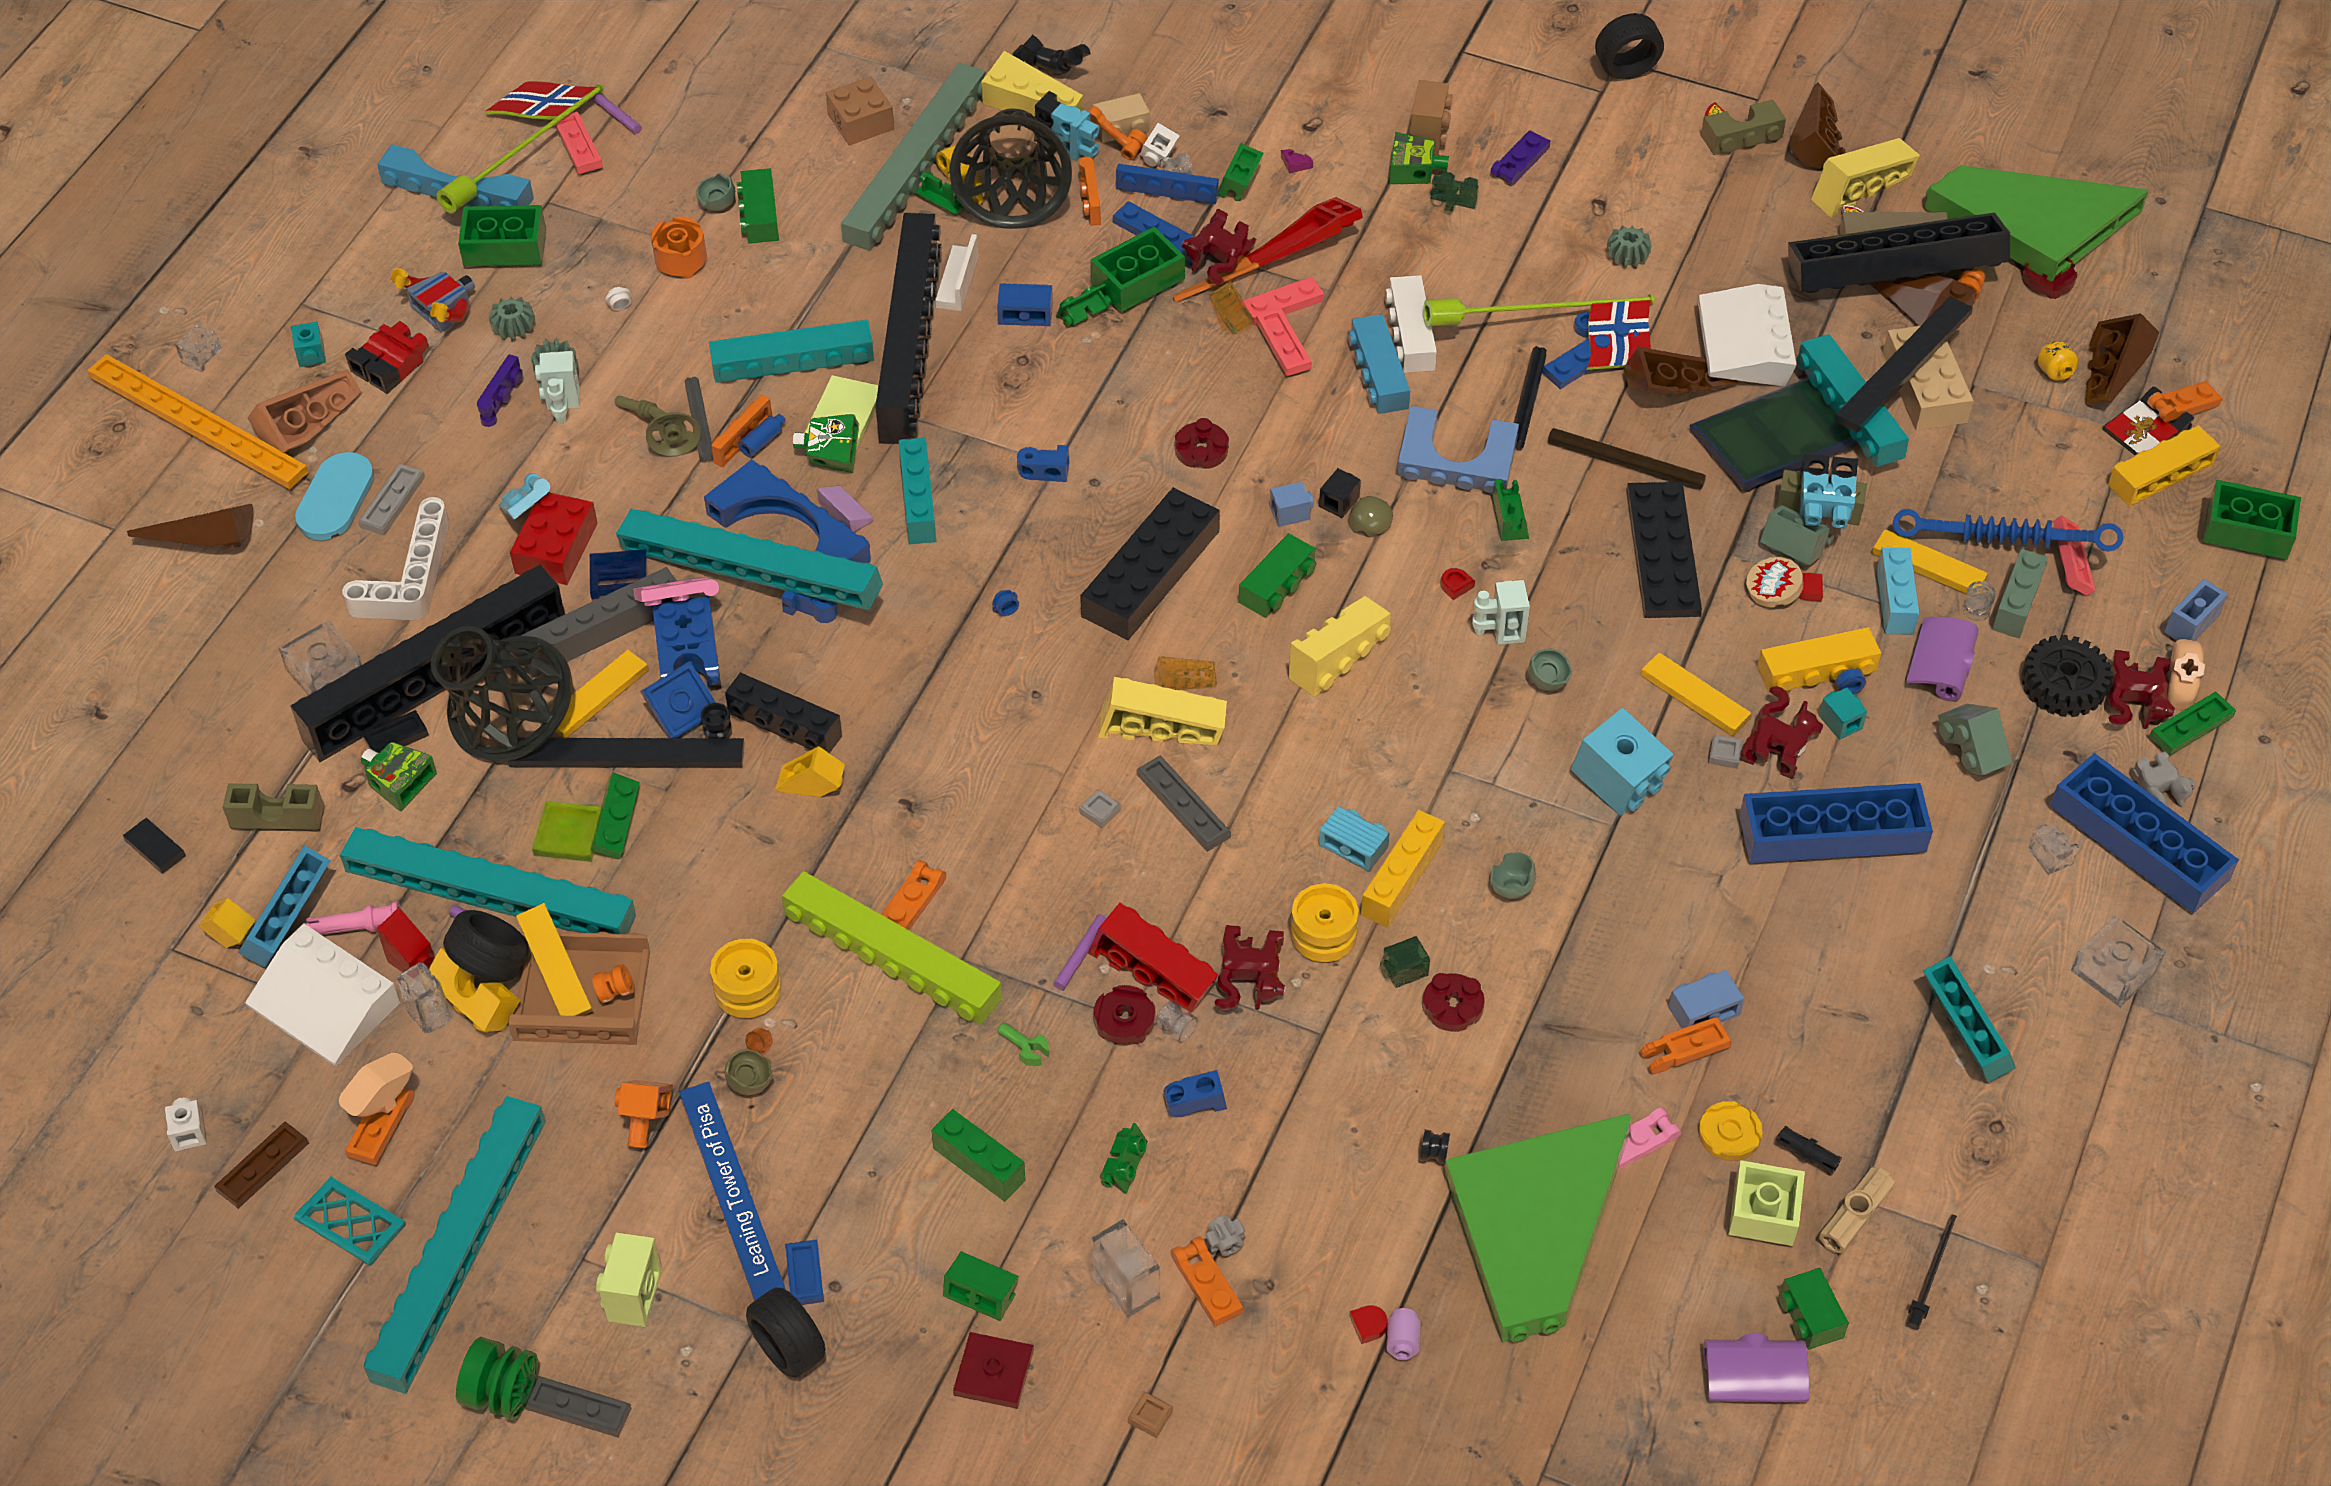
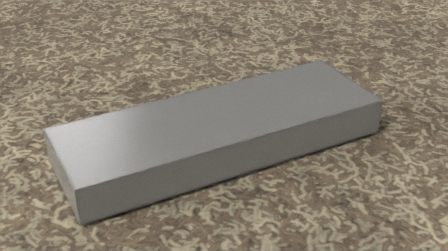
[358,464,425,536]

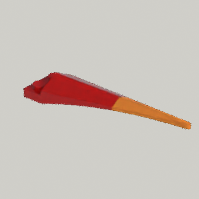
[1173,197,1363,303]

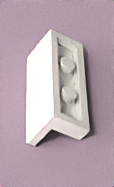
[935,234,979,311]

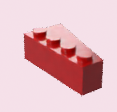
[1088,902,1219,1013]

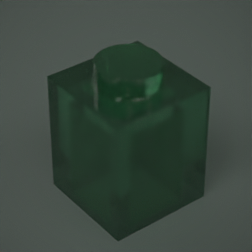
[1380,936,1430,988]

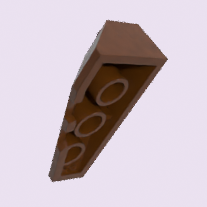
[1789,82,1846,168]
[1870,274,1976,326]
[2086,313,2159,407]
[1624,347,1738,395]
[127,503,253,550]

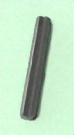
[684,376,713,462]

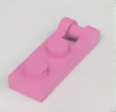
[633,577,719,606]
[1618,1107,1682,1170]

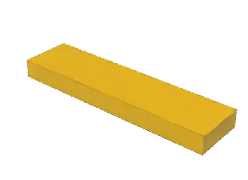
[1872,529,1988,598]
[555,650,649,738]
[1641,653,1752,736]
[516,903,593,1016]

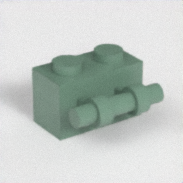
[1760,505,1834,565]

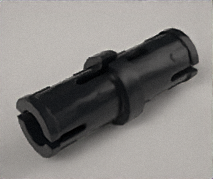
[1776,1126,1842,1175]

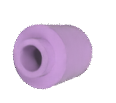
[1387,1308,1421,1360]

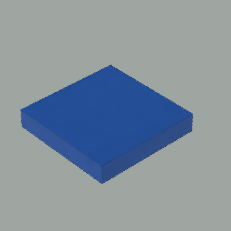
[640,661,716,738]

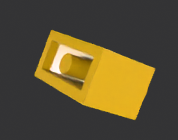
[775,746,845,797]

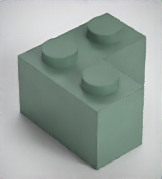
[1938,703,2012,775]

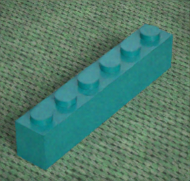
[709,319,874,383]
[1797,334,1909,467]

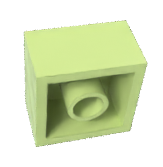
[1729,1160,1805,1246]
[596,1232,662,1327]

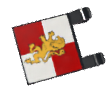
[2102,387,2195,456]

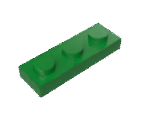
[2149,691,2236,756]
[590,772,640,859]

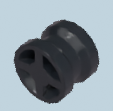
[1420,1129,1450,1165]

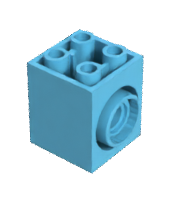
[1570,707,1674,816]

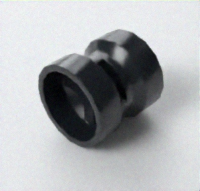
[700,703,732,738]

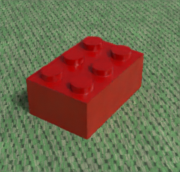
[510,492,598,585]

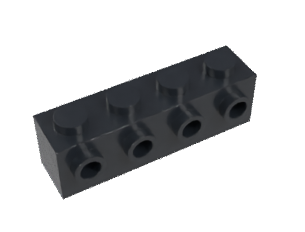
[725,672,842,754]

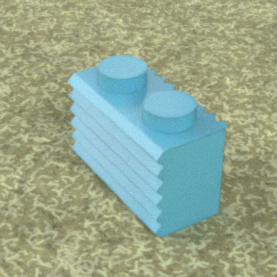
[1319,806,1390,871]

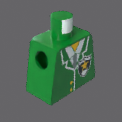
[793,414,859,473]

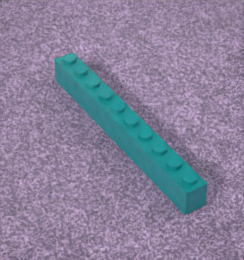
[616,508,883,610]
[340,827,636,934]
[364,1096,546,1394]

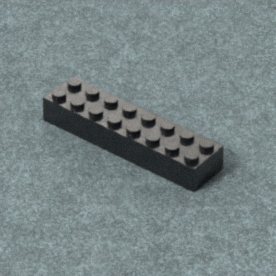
[1788,212,2010,293]

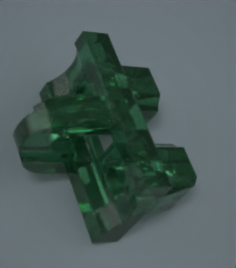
[1431,171,1479,212]

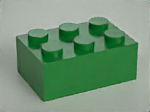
[458,205,546,266]
[1090,226,1185,312]
[2203,480,2301,560]

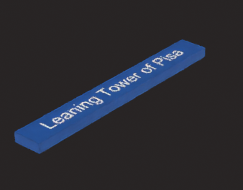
[679,1081,786,1301]

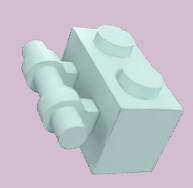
[535,351,580,423]
[1472,580,1530,645]

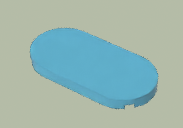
[295,452,374,541]

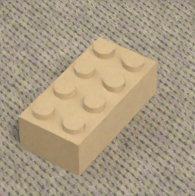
[1883,326,1974,430]

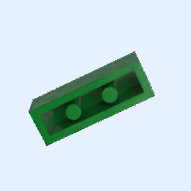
[736,168,779,244]
[1238,533,1317,618]
[931,1108,1026,1202]

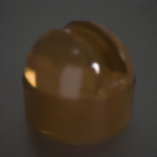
[745,1027,773,1054]

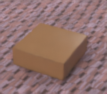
[1128,1391,1173,1438]

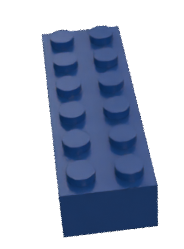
[2050,753,2239,914]
[1739,783,1933,863]

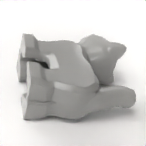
[2131,751,2195,806]

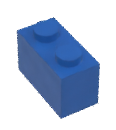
[997,283,1053,326]

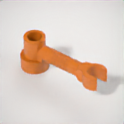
[1088,105,1148,160]

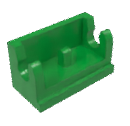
[1218,143,1264,201]
[1492,479,1529,541]
[943,1251,1019,1321]

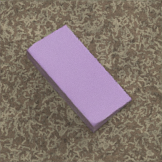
[817,486,874,532]

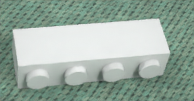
[1385,275,1437,373]

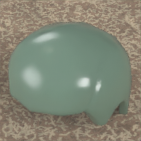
[696,173,735,211]
[1528,648,1572,691]
[1490,852,1536,899]

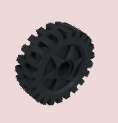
[2021,635,2112,717]

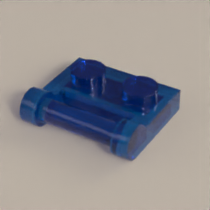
[589,549,647,600]

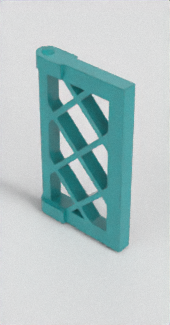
[294,1176,406,1266]

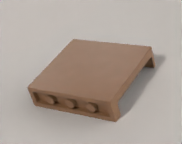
[508,931,650,1045]

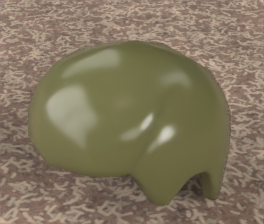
[1348,496,1393,537]
[725,1049,774,1096]

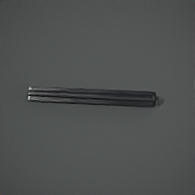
[1514,346,1547,450]

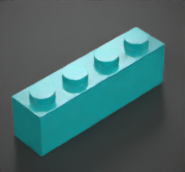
[899,437,937,545]
[1923,956,2016,1083]

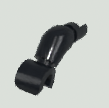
[1013,34,1091,75]

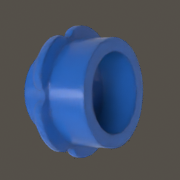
[992,590,1019,616]

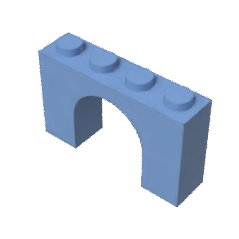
[1398,406,1519,494]

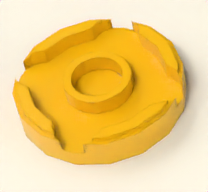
[1698,1101,1763,1161]

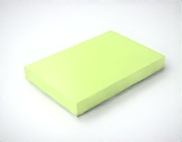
[805,375,878,451]

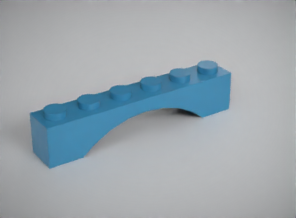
[377,144,534,206]

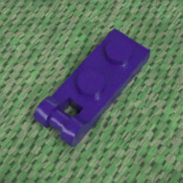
[1490,130,1551,185]
[477,354,523,427]

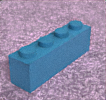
[1347,314,1410,414]
[238,845,331,968]

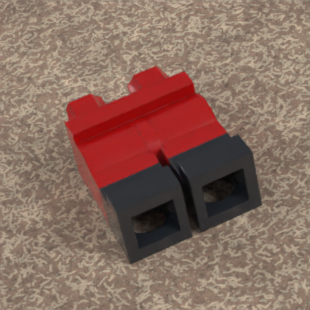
[345,321,429,394]

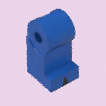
[1017,445,1070,482]
[781,590,838,623]
[1163,1070,1227,1117]

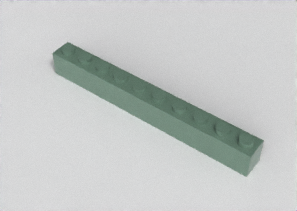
[841,63,986,251]

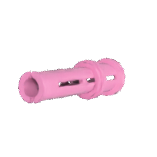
[306,901,401,935]

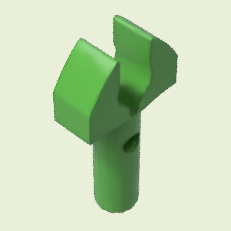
[998,1023,1049,1066]

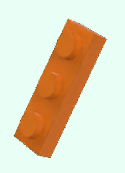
[711,394,773,468]

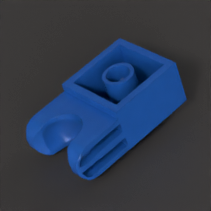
[652,596,721,686]

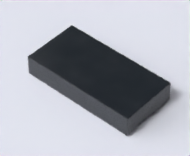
[362,710,429,753]
[123,817,186,874]

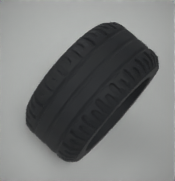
[1595,13,1664,79]
[443,910,529,982]
[746,1287,826,1377]

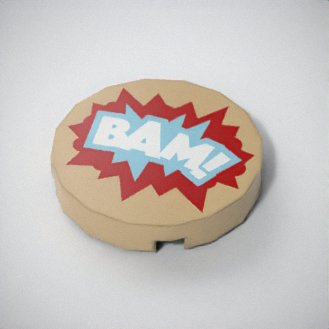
[1746,557,1803,608]

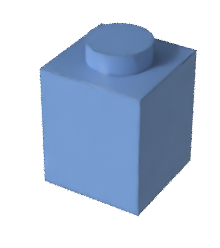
[1270,482,1314,527]

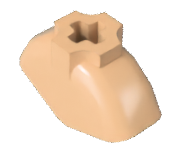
[2166,639,2205,710]
[339,1053,413,1117]

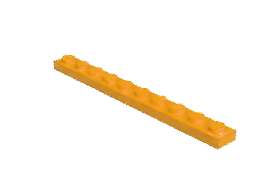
[87,354,309,490]

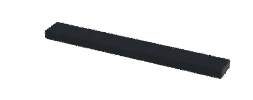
[1834,296,1973,433]
[508,738,745,768]

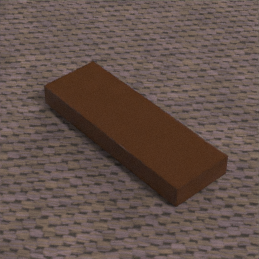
[214,1121,309,1209]

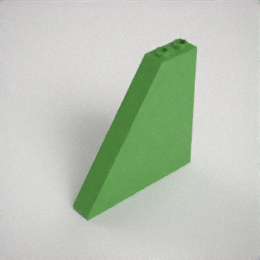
[1925,165,2148,282]
[1445,1114,1631,1342]

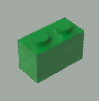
[1779,1268,1849,1350]

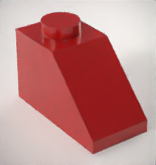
[376,908,435,980]

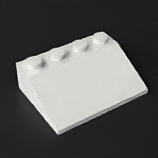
[1697,284,1796,387]
[245,924,400,1067]

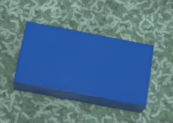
[785,1240,824,1305]

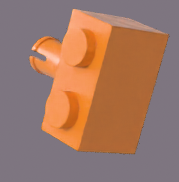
[615,1080,673,1148]

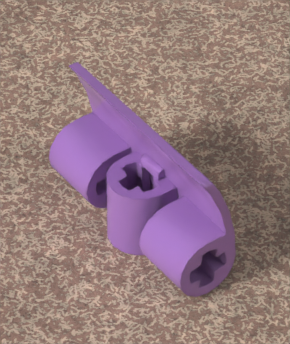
[1906,617,1978,701]
[1703,1333,1809,1402]

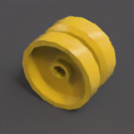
[1290,883,1359,963]
[710,939,782,1018]

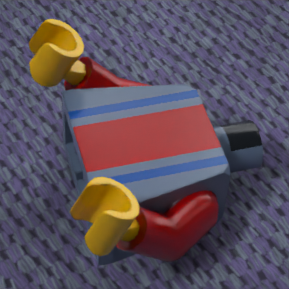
[390,268,475,333]

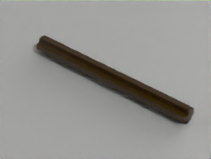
[1548,428,1706,490]

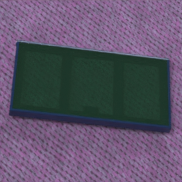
[1690,377,1858,491]

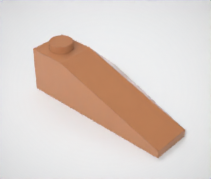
[247,369,361,452]

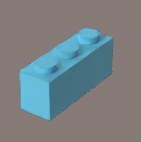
[1877,547,1919,635]

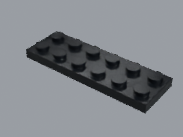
[1627,482,1702,618]

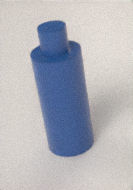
[738,414,786,457]

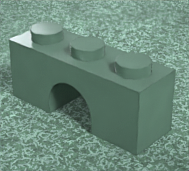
[1992,549,2048,639]

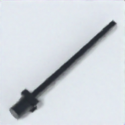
[1906,1214,1957,1330]

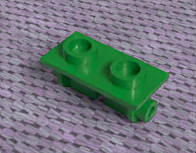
[915,172,964,215]
[1056,283,1112,327]
[1100,1123,1148,1194]

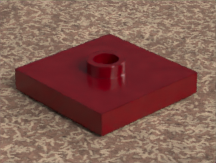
[953,1332,1034,1409]

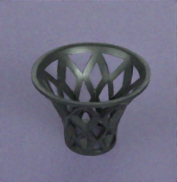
[950,108,1072,229]
[431,626,572,762]

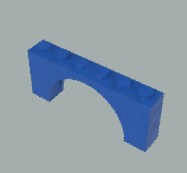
[704,459,871,563]

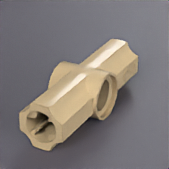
[1819,1167,1895,1254]

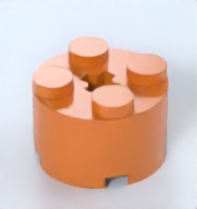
[651,216,707,279]

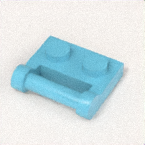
[499,473,550,519]

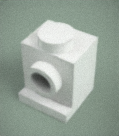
[1140,123,1180,168]
[165,1098,206,1151]

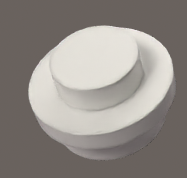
[605,287,631,311]

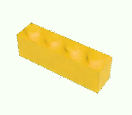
[2108,425,2221,506]
[1757,627,1882,694]
[1361,809,1445,928]

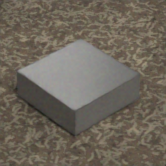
[1708,735,1742,769]
[1079,789,1121,829]

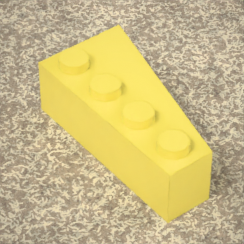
[981,51,1083,117]
[1811,138,1920,217]
[1289,596,1391,697]
[1098,677,1227,745]

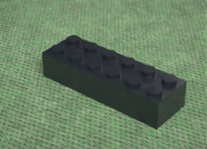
[1080,487,1220,640]

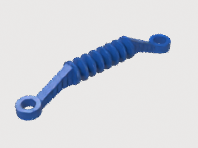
[1893,509,2123,552]

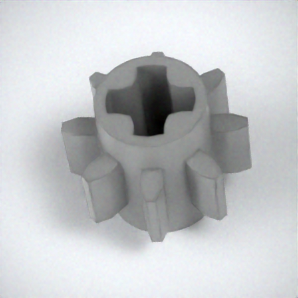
[1205,1215,1246,1256]

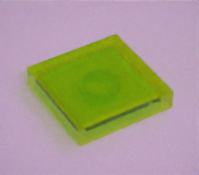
[532,801,601,862]

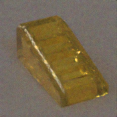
[1210,281,1254,334]
[1154,656,1217,690]

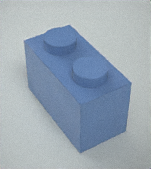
[2164,579,2228,641]
[1668,970,1744,1029]

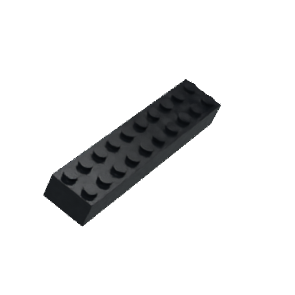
[875,213,942,444]
[290,565,565,762]

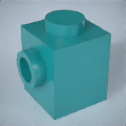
[291,321,326,367]
[1819,687,1867,740]

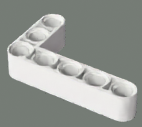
[342,497,449,620]

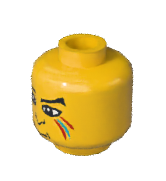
[2038,341,2079,381]

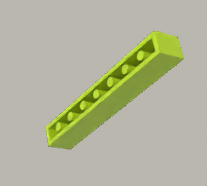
[782,871,1002,1025]

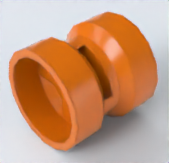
[1957,267,1986,302]
[592,964,634,1003]

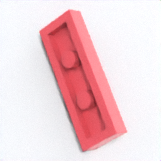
[555,112,603,174]
[1242,277,1324,326]
[1256,308,1312,376]
[2053,515,2095,596]

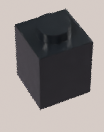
[1319,468,1361,518]

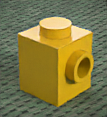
[198,897,256,948]

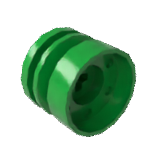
[456,1337,538,1421]

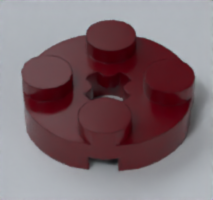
[2022,257,2078,299]
[1175,418,1229,469]
[1422,973,1485,1032]
[1094,985,1156,1044]

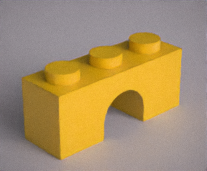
[424,948,520,1033]

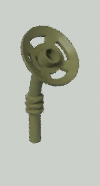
[615,395,701,456]

